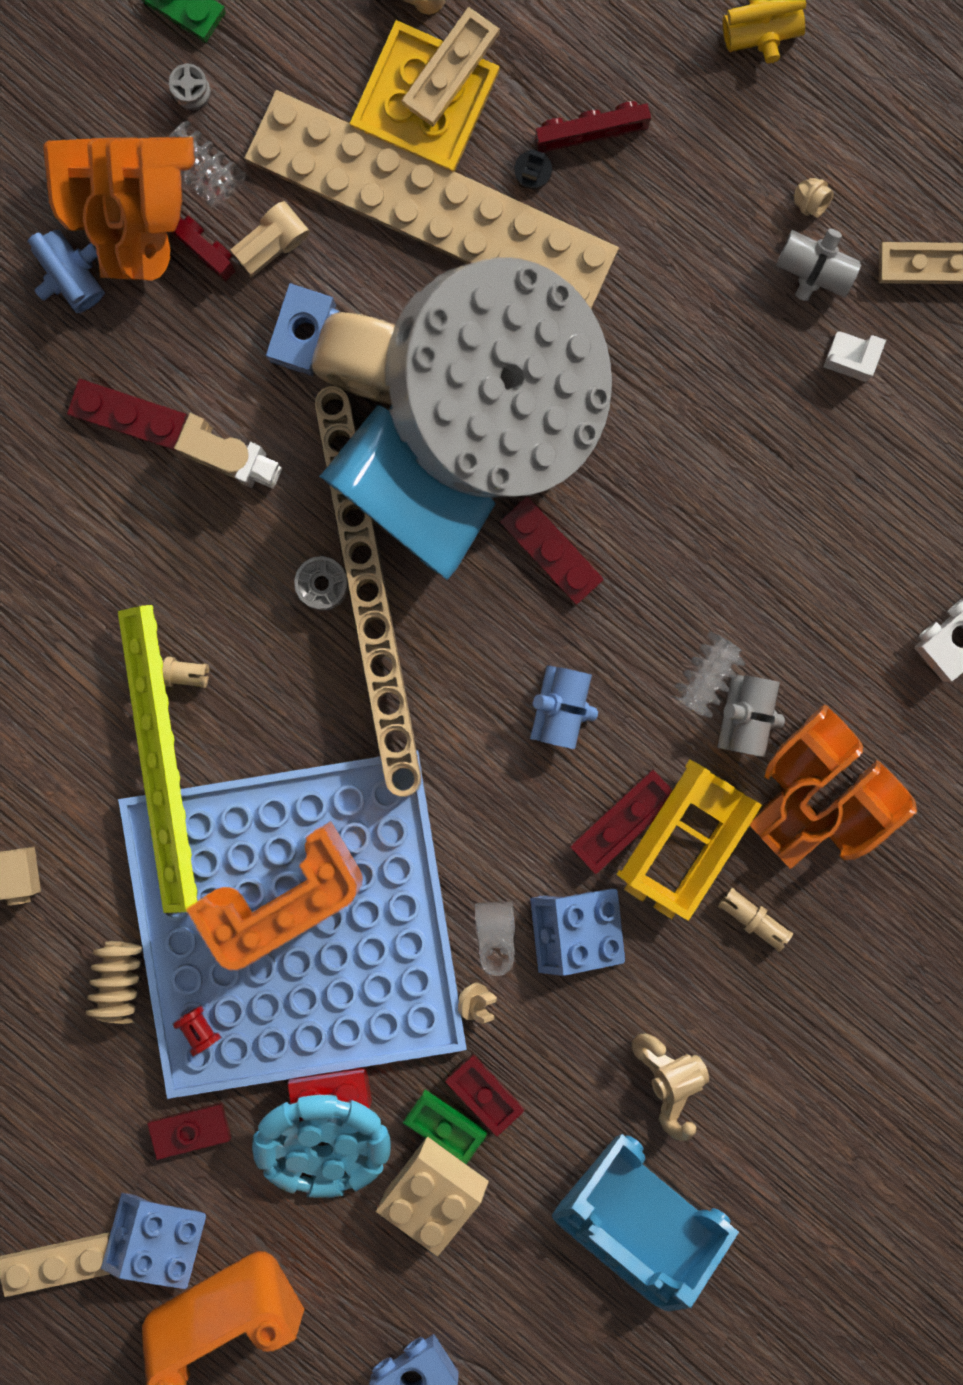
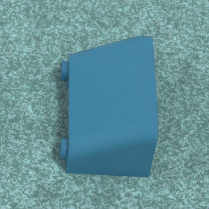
[319,405,496,580]
[552,1134,739,1311]

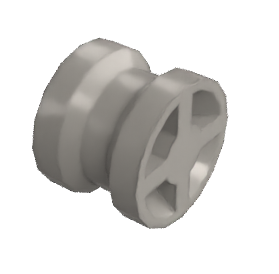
[169,63,211,111]

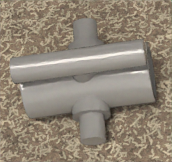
[776,229,861,301]
[717,674,785,757]

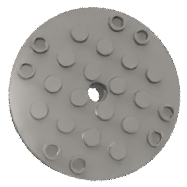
[385,258,612,498]

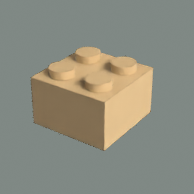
[376,1137,489,1257]

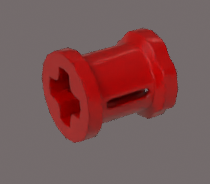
[172,1005,222,1056]

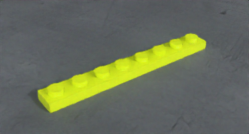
[118,605,197,913]

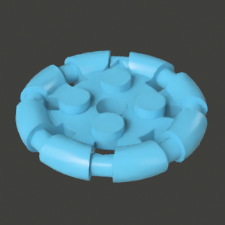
[252,1095,391,1198]

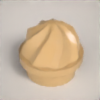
[794,178,834,218]

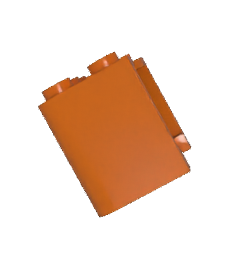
[186,821,363,970]

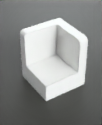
[823,331,886,382]

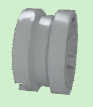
[294,556,349,611]

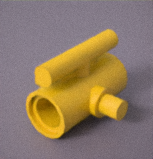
[722,0,806,64]

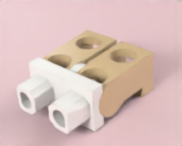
[175,413,282,489]

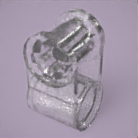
[475,901,515,976]

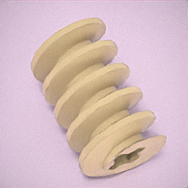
[86,941,142,1024]

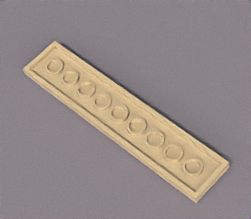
[245,90,619,309]

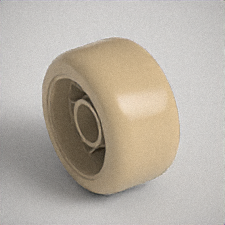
[312,312,395,405]

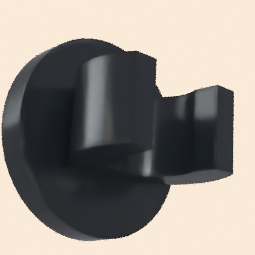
[514,149,552,189]

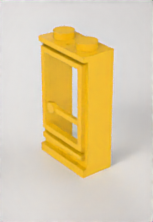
[616,759,762,921]

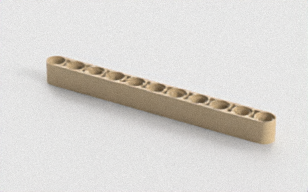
[315,386,421,797]

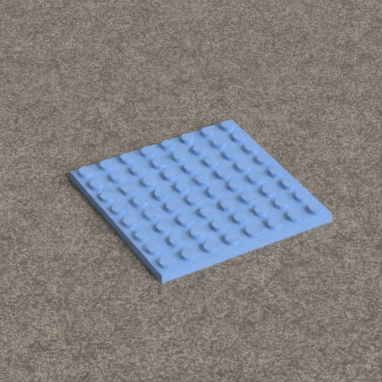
[118,750,467,1099]

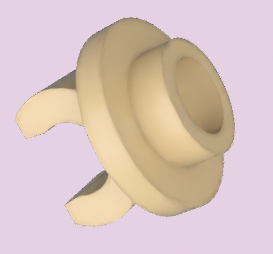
[458,983,497,1024]

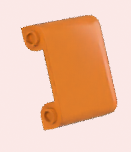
[142,1251,304,1385]

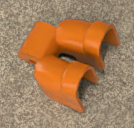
[44,137,195,281]
[749,705,917,869]

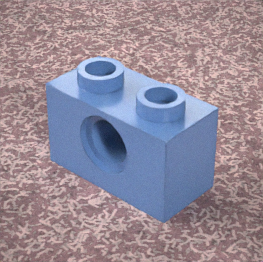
[266,283,340,376]
[369,1334,458,1385]

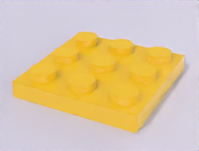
[350,20,500,172]

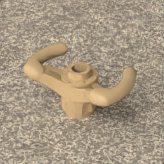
[632,1034,709,1141]

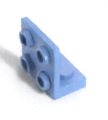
[530,889,625,976]
[101,1193,206,1289]

